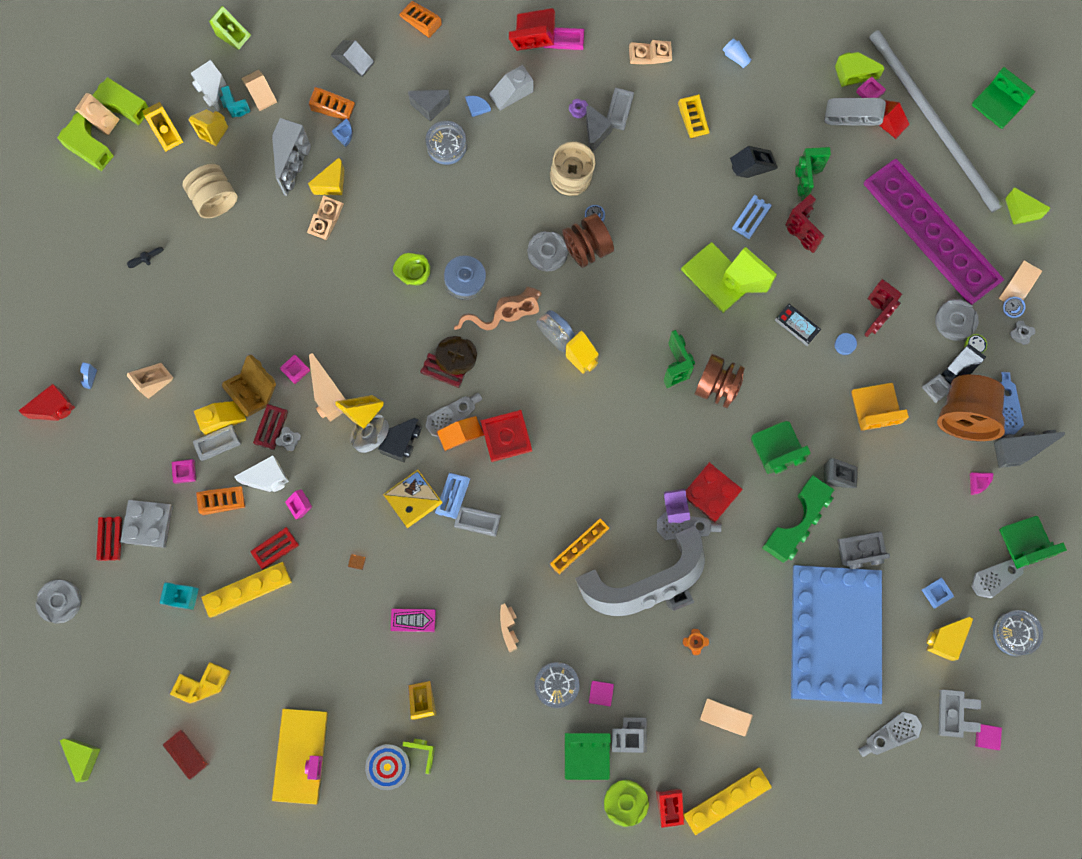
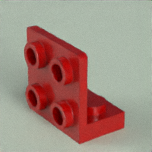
[509,8,555,51]

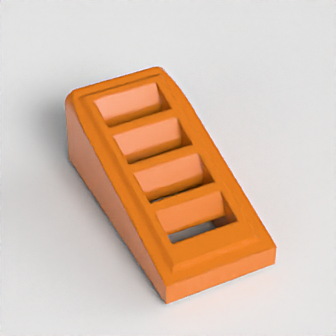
[399,1,442,38]
[309,87,355,121]
[196,486,245,515]

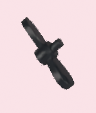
[127,247,164,268]

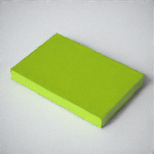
[681,242,746,313]

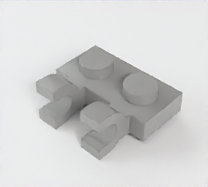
[938,690,981,738]

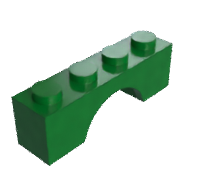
[762,475,834,563]

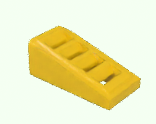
[678,94,710,139]

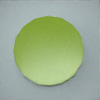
[604,780,649,827]

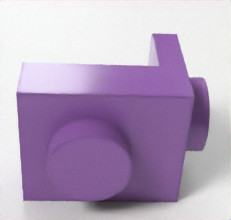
[664,489,690,523]

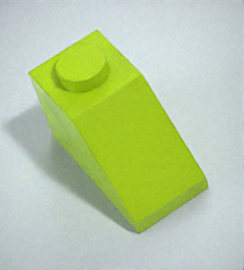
[835,52,884,87]

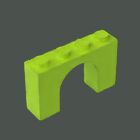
[57,77,148,171]

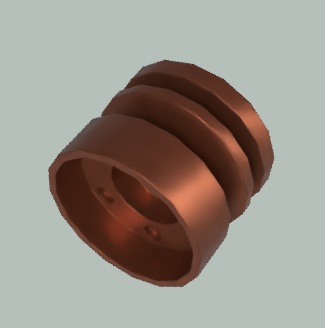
[562,213,614,268]
[694,354,745,409]

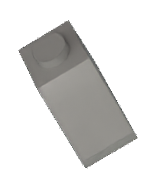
[489,65,533,111]

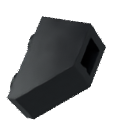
[378,418,422,462]

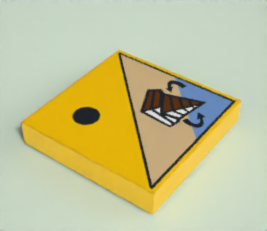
[383,470,442,528]

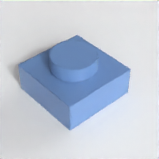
[921,578,954,608]

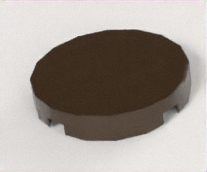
[435,336,477,375]

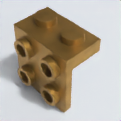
[222,354,276,417]

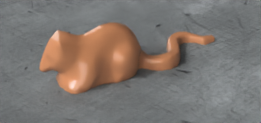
[454,287,542,330]

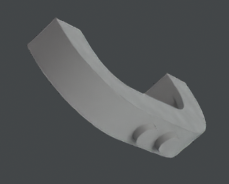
[575,526,705,616]

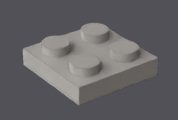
[121,500,173,548]

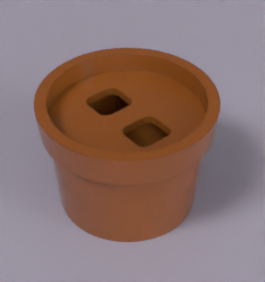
[937,375,1005,441]

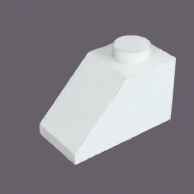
[234,456,289,492]

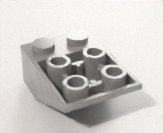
[272,118,311,196]

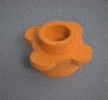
[683,629,709,655]

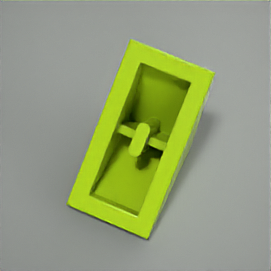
[209,6,251,50]
[1005,187,1050,225]
[60,738,100,782]

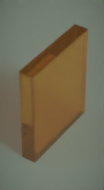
[348,554,366,570]

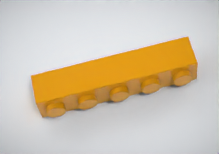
[550,518,609,575]

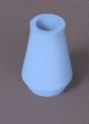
[723,38,752,68]

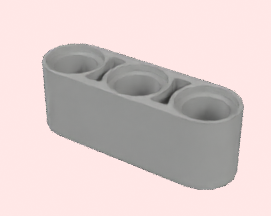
[824,98,886,125]

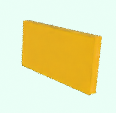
[272,709,328,805]

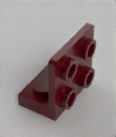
[785,194,825,253]
[864,279,903,337]

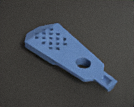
[1001,372,1024,435]

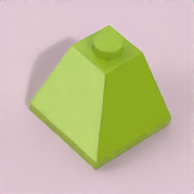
[723,247,777,293]

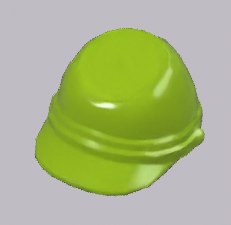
[393,253,430,286]

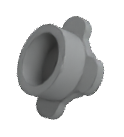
[1010,321,1035,345]
[276,427,301,452]

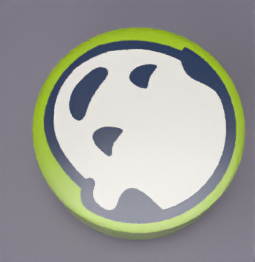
[964,334,987,353]

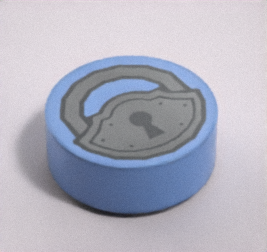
[585,205,605,222]
[1003,296,1025,318]

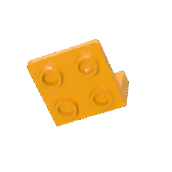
[851,383,909,431]

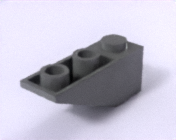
[994,430,1065,468]

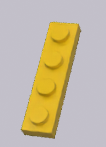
[201,562,292,618]
[683,767,772,835]

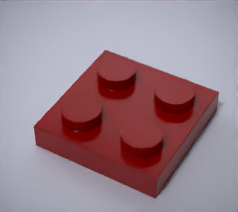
[480,410,532,462]
[685,462,743,523]

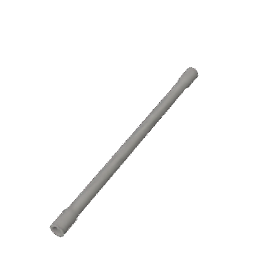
[869,30,1002,213]

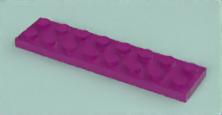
[863,158,1004,305]

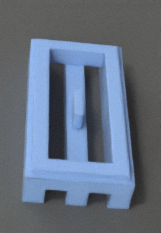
[732,195,772,239]
[435,473,470,519]

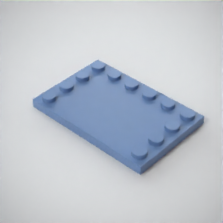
[791,565,882,704]

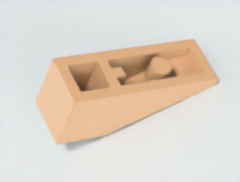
[309,353,346,422]

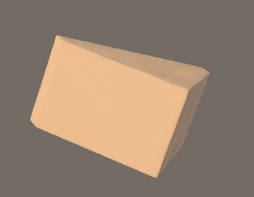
[241,70,277,111]
[127,363,173,399]

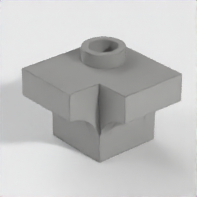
[612,718,647,753]

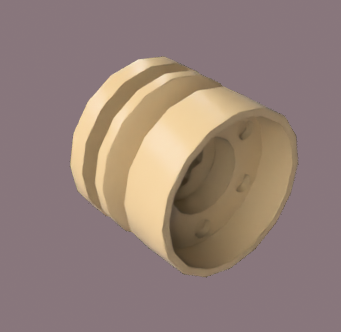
[550,142,596,196]
[182,164,238,219]

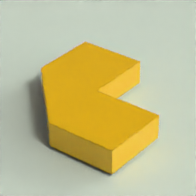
[170,662,231,704]

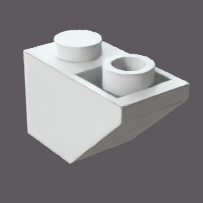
[191,60,226,111]

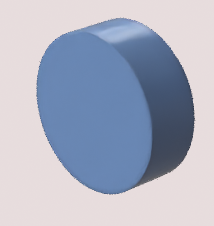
[835,333,857,355]

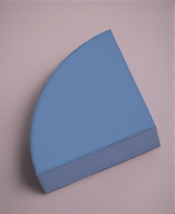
[465,96,491,117]
[332,118,352,147]
[80,363,97,389]

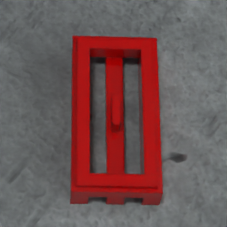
[96,516,122,561]
[250,527,299,570]

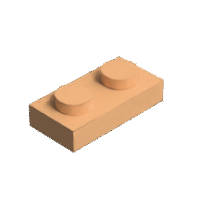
[75,93,120,135]

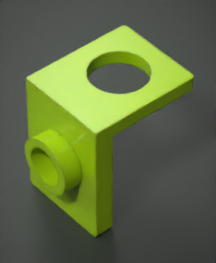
[403,738,435,774]

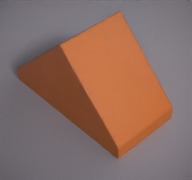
[437,416,484,451]

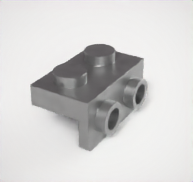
[837,532,890,569]

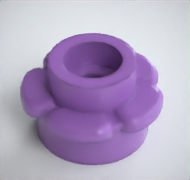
[569,99,588,118]

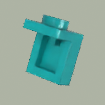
[220,86,251,118]
[160,582,199,610]

